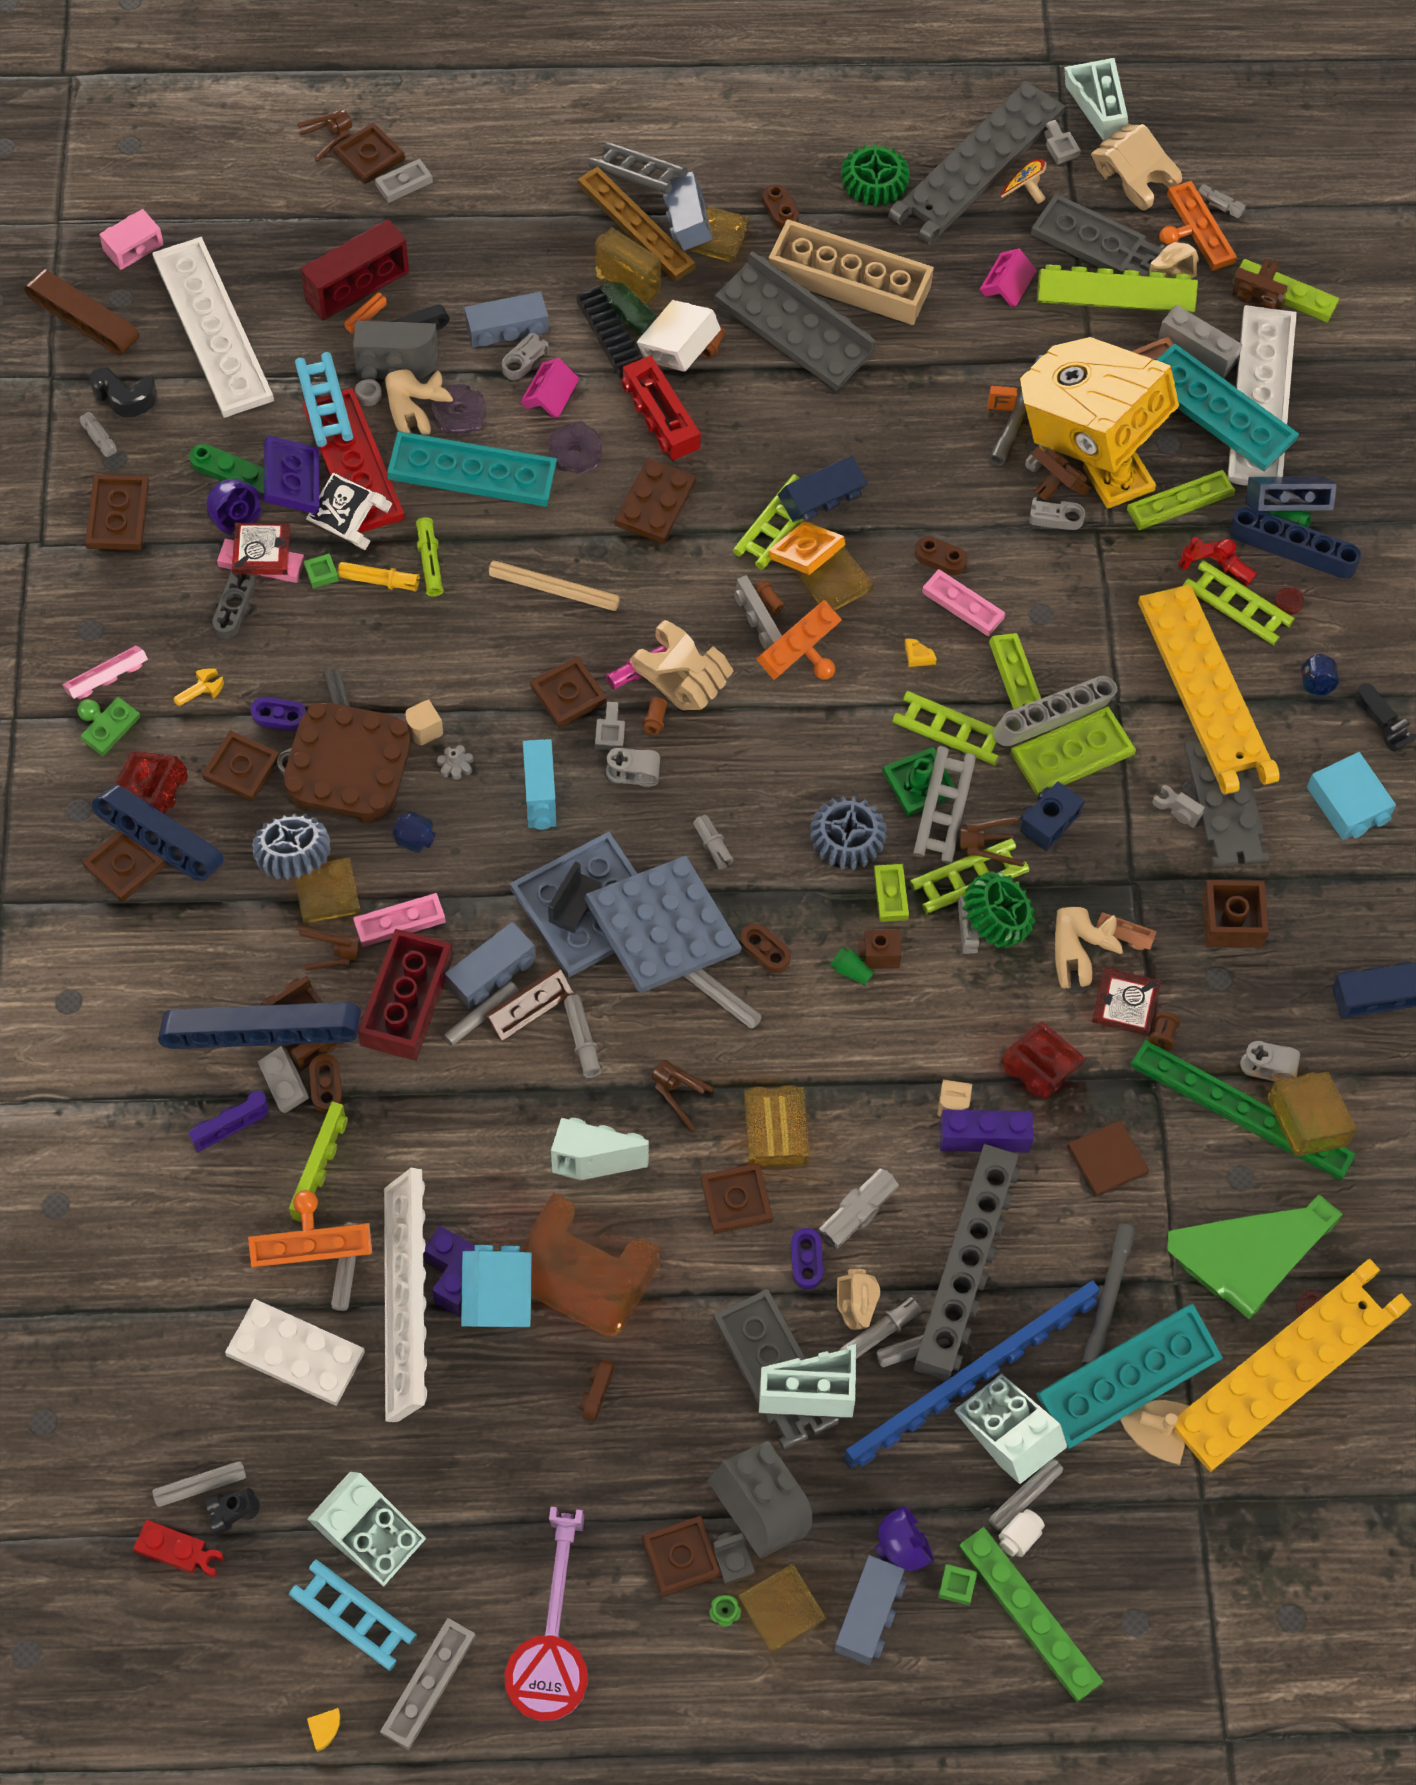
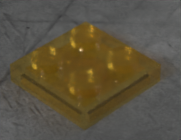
[687,206,749,263]
[797,547,873,611]
[295,857,361,924]
[738,1564,826,1653]

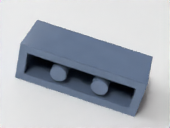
[663,171,713,251]
[464,291,549,348]
[445,922,536,1010]
[834,1555,907,1666]

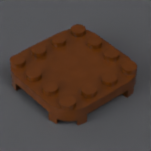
[284,703,411,824]

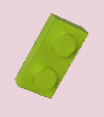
[874,864,909,922]

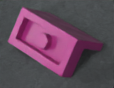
[980,248,1036,307]
[520,358,579,418]

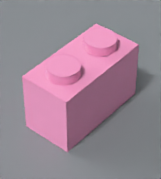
[99,209,164,270]

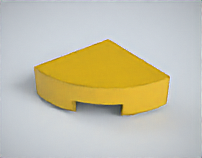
[904,638,937,667]
[307,1708,341,1752]

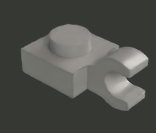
[1044,120,1081,165]
[595,702,625,750]
[1152,785,1205,828]

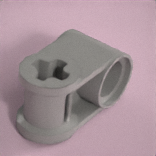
[606,748,661,787]
[1240,1041,1300,1085]

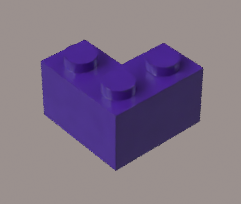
[423,1225,475,1317]

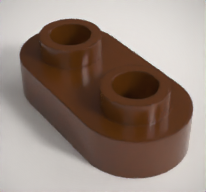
[762,184,799,230]
[915,536,967,575]
[740,924,791,973]
[309,1054,342,1113]
[579,1359,615,1421]

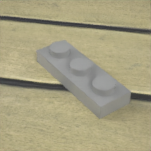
[734,575,782,649]

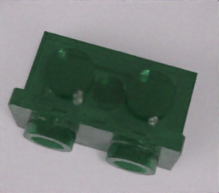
[601,281,657,336]

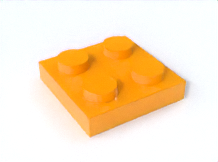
[768,522,846,575]

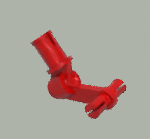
[1178,537,1258,587]

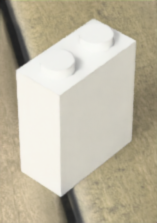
[637,300,721,372]

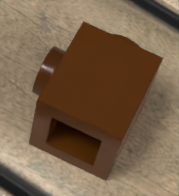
[858,929,901,969]

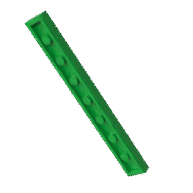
[1130,1040,1356,1181]

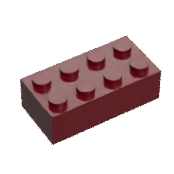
[300,219,409,321]
[358,929,453,1061]

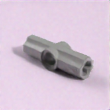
[818,1168,899,1249]

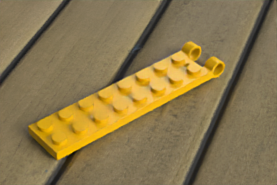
[1138,585,1280,795]
[1173,1259,1412,1473]

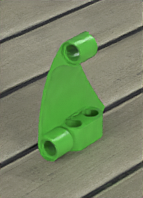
[1168,1195,1343,1320]

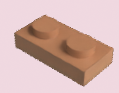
[1096,912,1157,950]

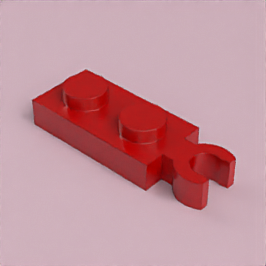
[133,1520,224,1577]

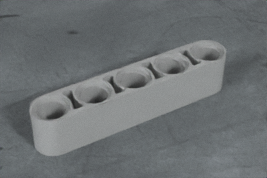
[993,676,1117,746]

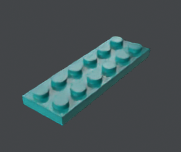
[1156,343,1299,472]
[387,431,557,507]
[1036,1304,1223,1449]

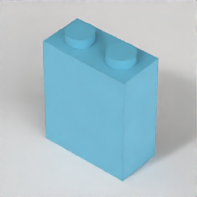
[523,739,556,830]
[1306,752,1396,840]
[461,1245,532,1327]

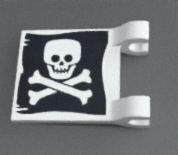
[306,473,393,550]

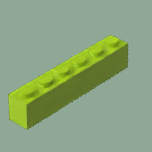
[1036,265,1198,314]

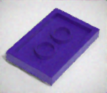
[263,435,319,514]

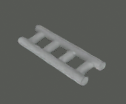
[913,746,976,864]

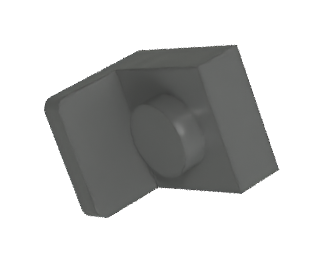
[713,1532,755,1586]

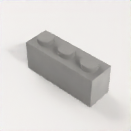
[1158,305,1242,379]

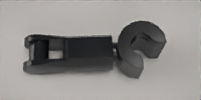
[1355,683,1416,752]

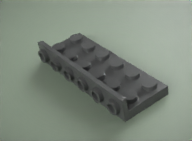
[714,252,875,391]

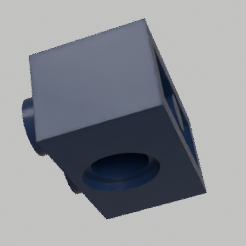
[1020,781,1085,851]

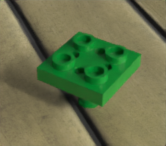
[882,747,956,817]

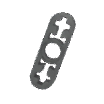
[212,566,256,639]

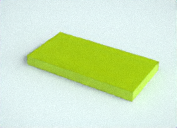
[1010,706,1136,797]

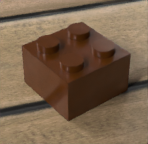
[1201,880,1269,948]

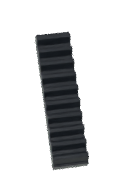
[577,285,643,380]

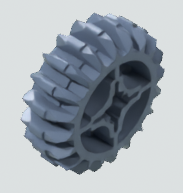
[810,795,887,870]
[252,813,331,881]

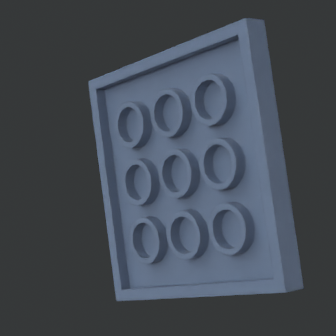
[510,832,637,978]
[584,856,742,994]

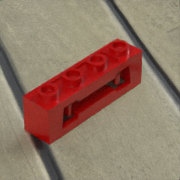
[621,355,701,461]

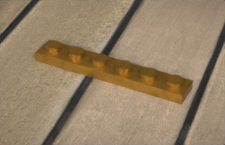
[578,166,696,282]

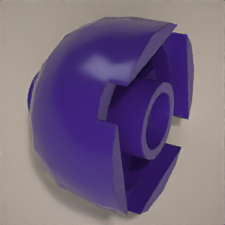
[206,479,262,535]
[875,1505,934,1572]

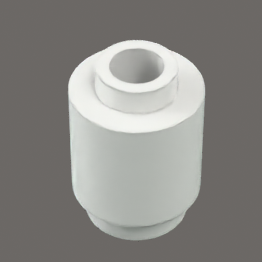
[998,1509,1045,1557]

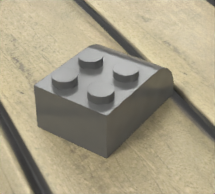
[353,321,439,380]
[707,1441,812,1559]

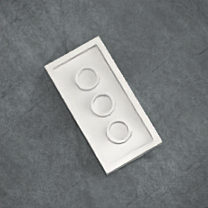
[225,1299,365,1406]

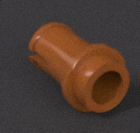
[700,325,726,359]
[754,580,785,616]
[642,697,668,735]

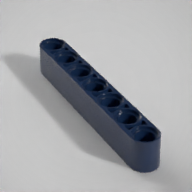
[158,1002,361,1049]

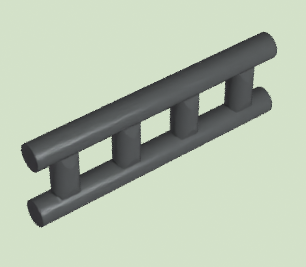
[588,142,688,194]

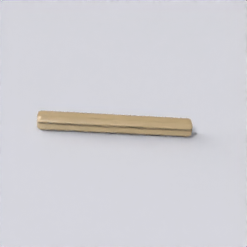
[489,560,620,611]

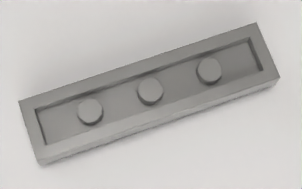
[380,1618,476,1750]

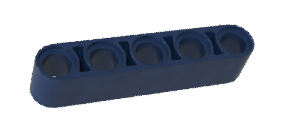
[1229,506,1361,579]
[92,784,223,881]

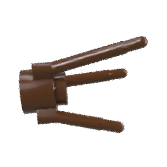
[297,109,352,161]
[960,817,1025,867]
[296,924,360,970]
[652,1060,713,1132]

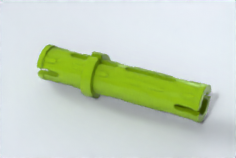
[416,517,444,597]

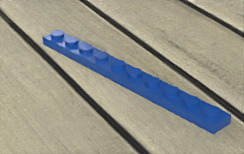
[844,1280,1100,1469]

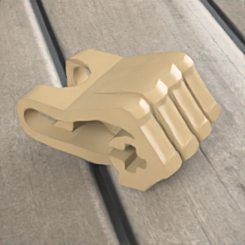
[1091,124,1182,211]
[630,620,734,711]

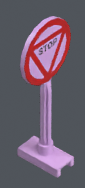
[505,1507,588,1721]

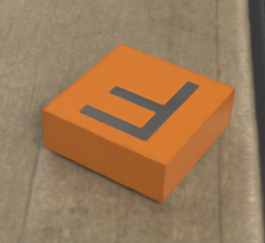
[988,386,1017,411]

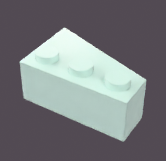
[1064,58,1128,141]
[759,1344,856,1418]

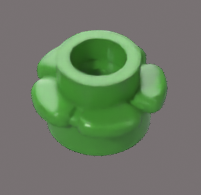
[709,1595,741,1627]

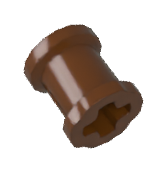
[1148,1011,1181,1050]

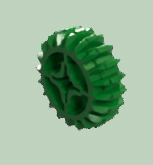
[840,142,910,208]
[962,871,1035,948]

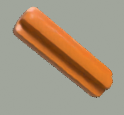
[344,292,387,334]

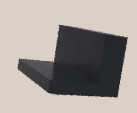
[548,861,601,934]

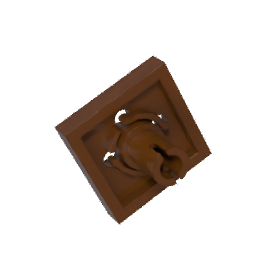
[1232,258,1288,310]
[1031,446,1092,501]

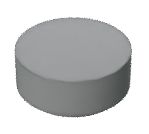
[355,379,382,406]

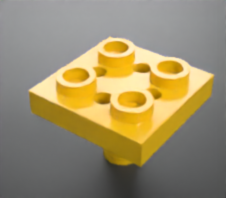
[1083,451,1156,509]

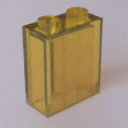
[595,227,661,308]
[1267,1072,1357,1157]
[743,1085,809,1168]

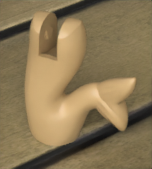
[385,369,453,436]
[1055,907,1123,988]

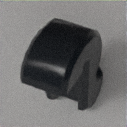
[90,367,157,417]

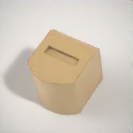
[406,699,443,746]
[937,1079,972,1118]

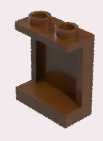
[261,976,344,1071]

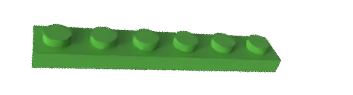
[958,1527,1104,1703]

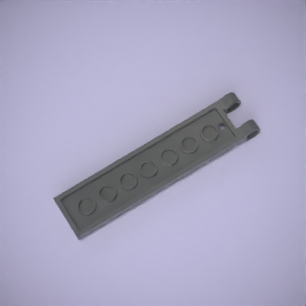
[888,81,1066,245]

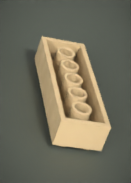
[768,219,934,325]

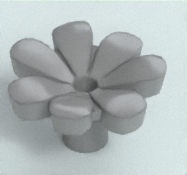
[437,745,474,780]

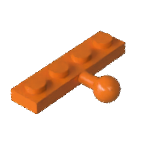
[1159,181,1237,271]
[756,599,842,680]
[248,1190,373,1267]

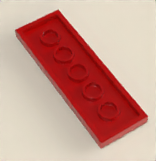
[302,388,405,533]

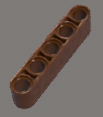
[24,269,139,356]

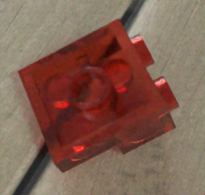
[114,750,188,814]
[1001,1021,1086,1100]

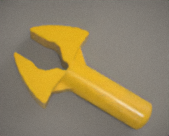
[174,669,224,707]

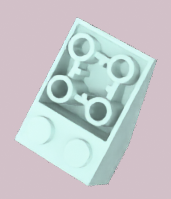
[551,1118,649,1180]
[954,1374,1067,1484]
[307,1472,426,1587]

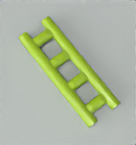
[733,474,803,570]
[1183,560,1295,646]
[892,691,999,766]
[910,838,1029,914]

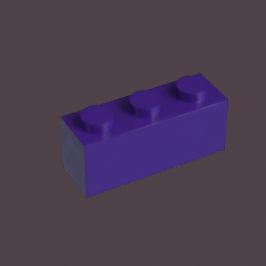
[940,1110,1034,1153]

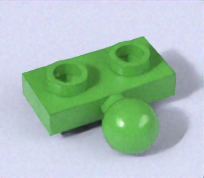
[77,697,140,757]

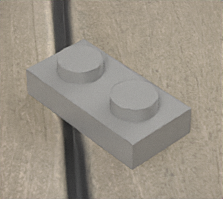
[375,159,433,203]
[257,1046,309,1113]

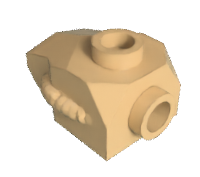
[1149,242,1199,279]
[837,1269,880,1330]

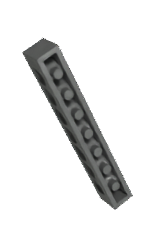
[913,1144,1021,1381]

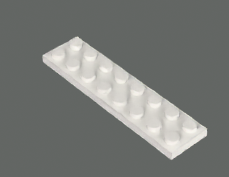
[152,237,274,418]
[1227,305,1297,486]
[384,1168,427,1422]

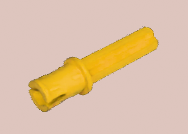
[337,562,420,592]

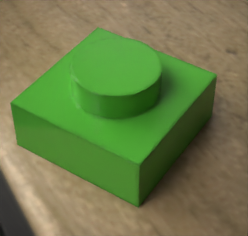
[303,553,339,589]
[938,1564,977,1606]

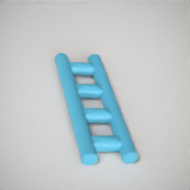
[295,352,353,447]
[289,1559,417,1671]

